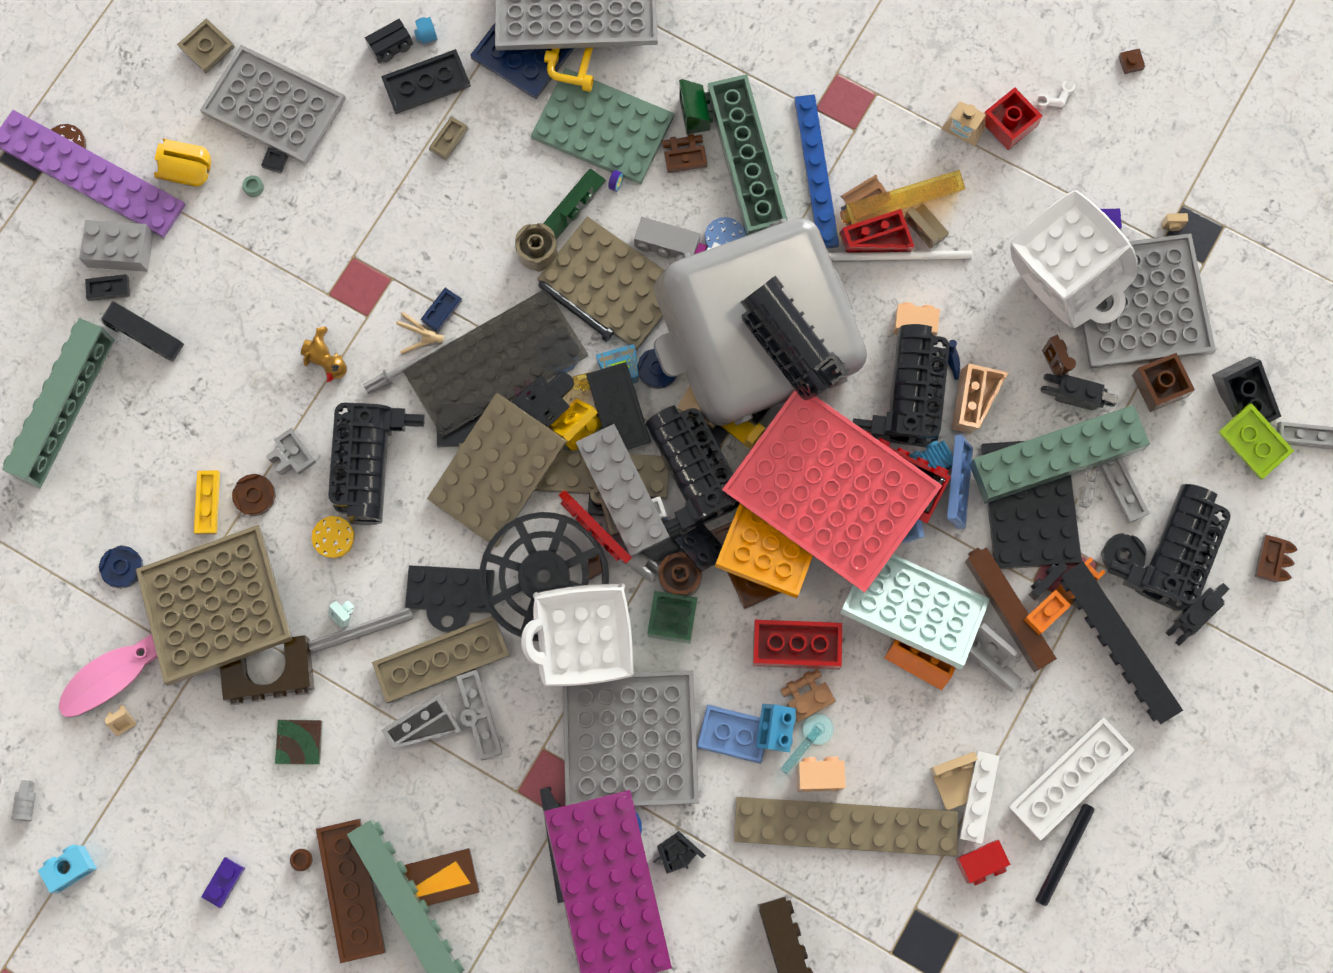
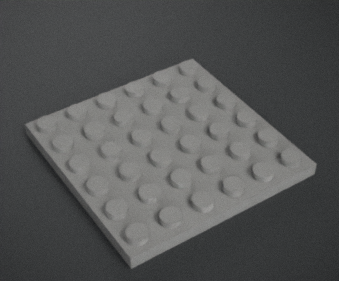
[1082,233,1216,368]
[563,670,699,806]

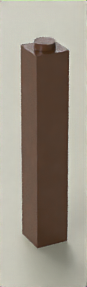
[965,547,1057,672]

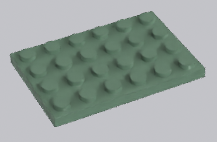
[531,68,674,185]

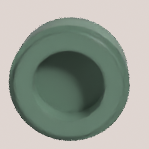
[242,175,264,197]

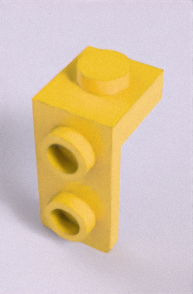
[721,421,766,450]

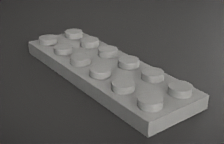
[576,424,670,557]

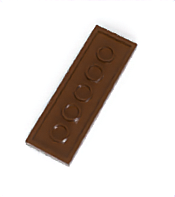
[316,819,386,963]

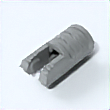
[622,552,660,583]

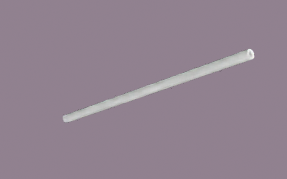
[828,251,972,261]

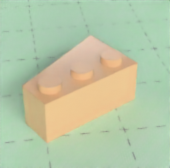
[951,363,1008,434]

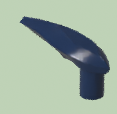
[948,340,960,380]

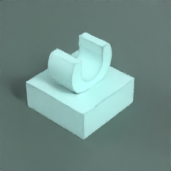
[328,601,354,629]

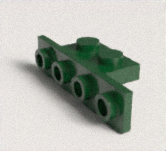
[543,169,606,240]

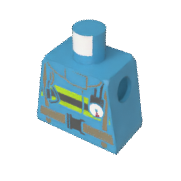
[596,344,639,384]

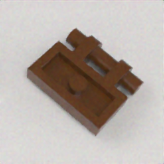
[662,134,707,173]

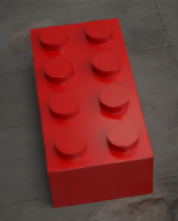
[753,619,842,670]

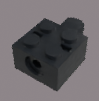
[511,372,574,427]

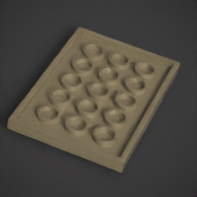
[537,216,664,351]
[427,393,568,547]

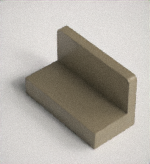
[904,204,949,249]

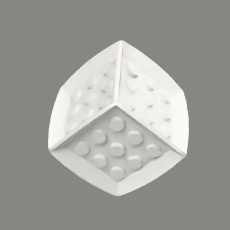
[1010,190,1138,328]
[521,583,634,686]

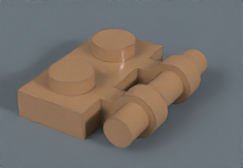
[780,669,836,723]

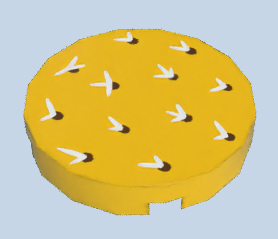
[311,516,355,559]

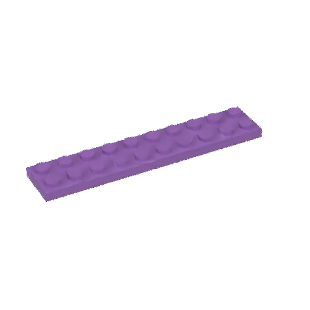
[0,110,185,238]

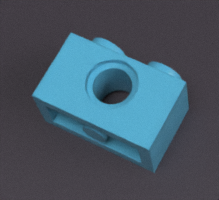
[38,844,97,893]

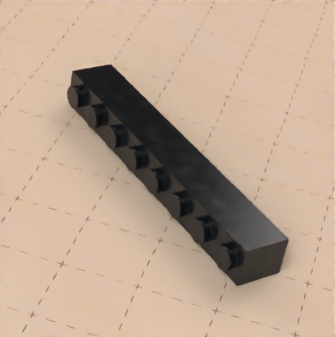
[1060,561,1183,725]

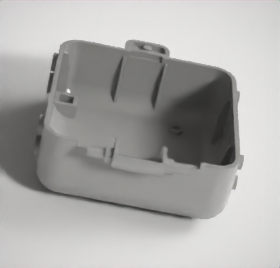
[654,218,867,426]

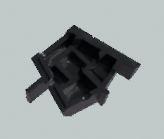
[653,831,706,874]

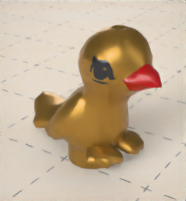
[300,326,347,383]

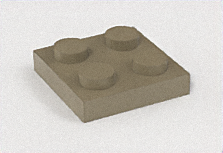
[177,18,235,73]

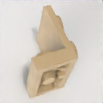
[930,751,978,810]

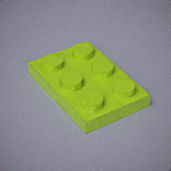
[1217,403,1294,479]

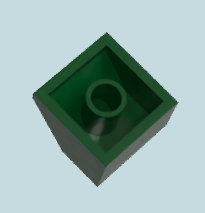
[679,79,714,135]

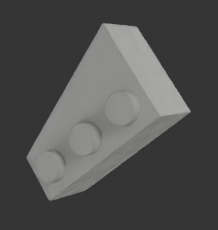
[381,693,463,749]

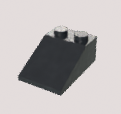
[1212,357,1282,422]

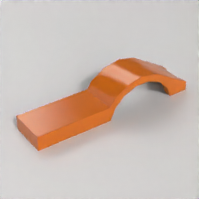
[1024,557,1106,635]

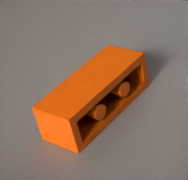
[884,639,956,691]

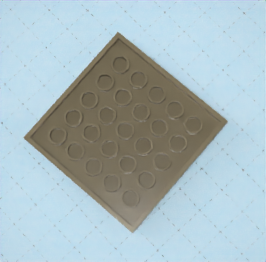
[136,525,293,686]

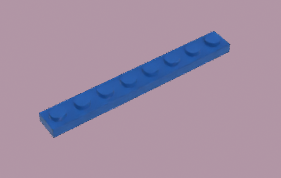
[794,94,839,249]

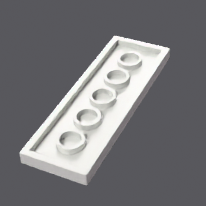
[1008,717,1135,841]

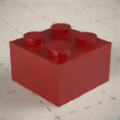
[984,87,1043,150]

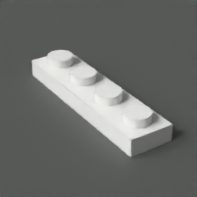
[959,751,1000,844]

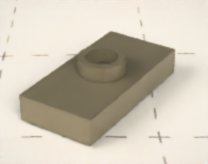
[429,116,469,160]

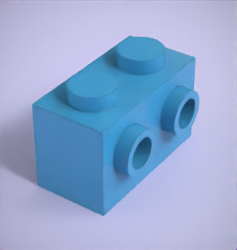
[756,704,796,753]

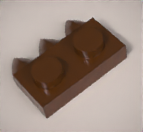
[1254,535,1298,583]

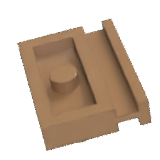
[840,175,891,222]

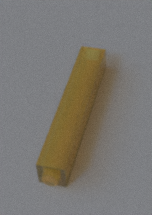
[840,170,966,226]

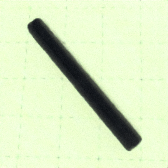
[1036,804,1095,906]

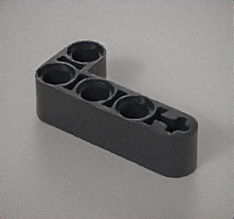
[101,301,184,362]

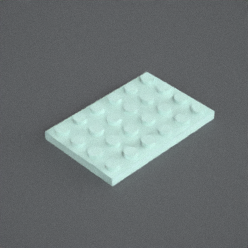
[840,554,990,670]

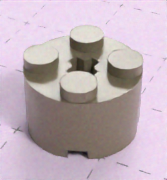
[515,223,558,272]

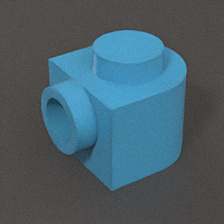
[414,17,438,44]

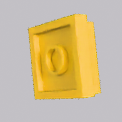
[548,398,602,450]

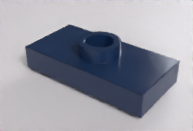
[420,287,463,333]

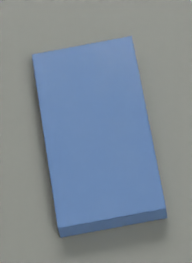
[947,435,973,529]

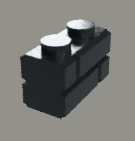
[364,19,413,63]

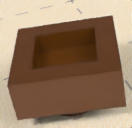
[1118,48,1145,74]

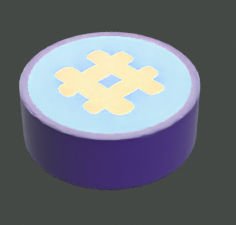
[608,170,623,192]

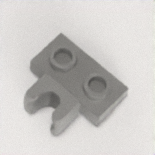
[266,428,316,475]

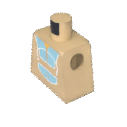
[941,101,985,146]

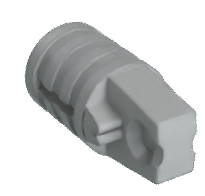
[11,780,36,821]

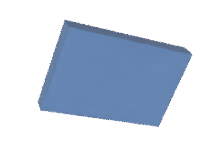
[697,705,764,764]

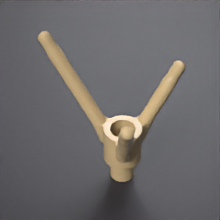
[396,312,444,354]

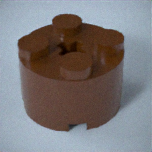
[659,552,702,599]

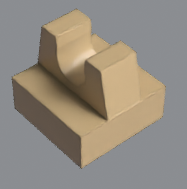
[104,705,136,736]

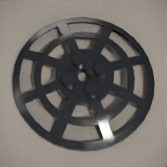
[479,512,609,641]

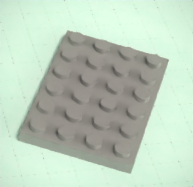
[200,45,346,165]

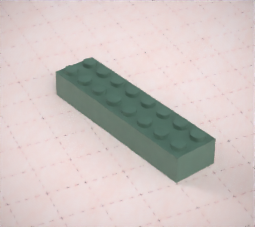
[708,74,788,236]
[2,318,115,489]
[970,405,1150,504]

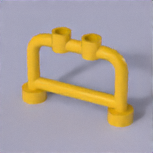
[544,47,594,92]

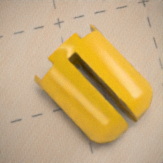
[154,138,211,187]

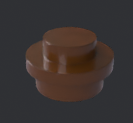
[290,849,313,871]

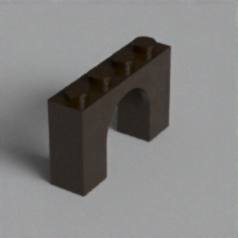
[220,635,315,705]

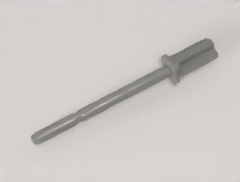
[363,336,459,394]

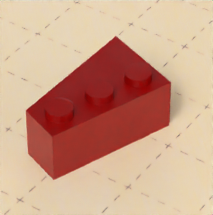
[839,209,915,252]

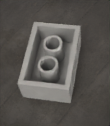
[79,220,154,272]

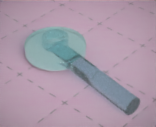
[780,714,834,774]

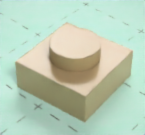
[1161,213,1188,231]

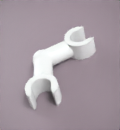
[1037,81,1075,110]

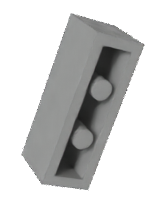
[634,216,701,258]

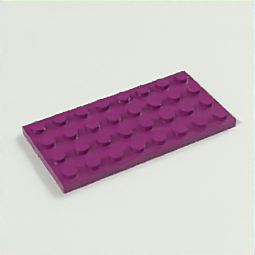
[543,790,672,973]

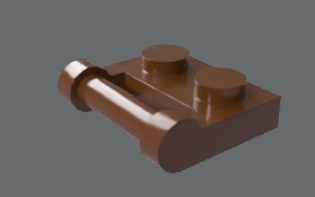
[1042,334,1076,376]

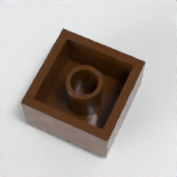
[1132,353,1195,412]

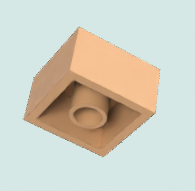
[796,757,846,792]

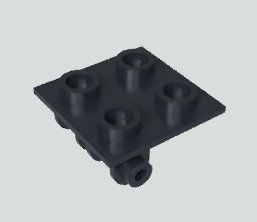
[674,524,723,572]

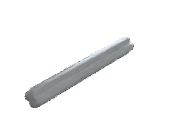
[308,608,413,653]

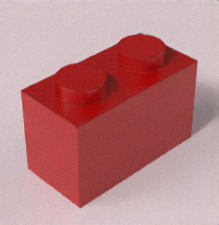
[955,840,1011,886]

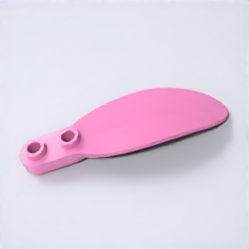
[59,634,158,717]

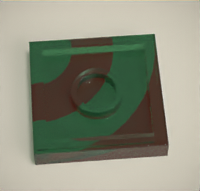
[275,720,323,765]

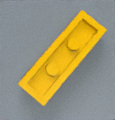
[194,470,220,535]

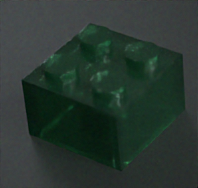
[647,591,698,644]

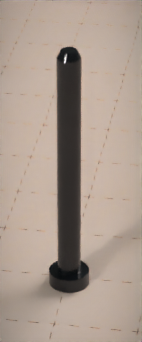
[538,281,614,342]

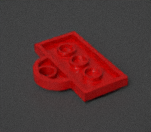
[558,490,632,563]

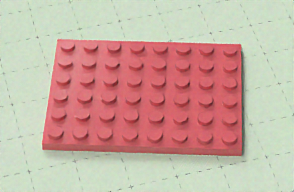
[722,390,942,593]

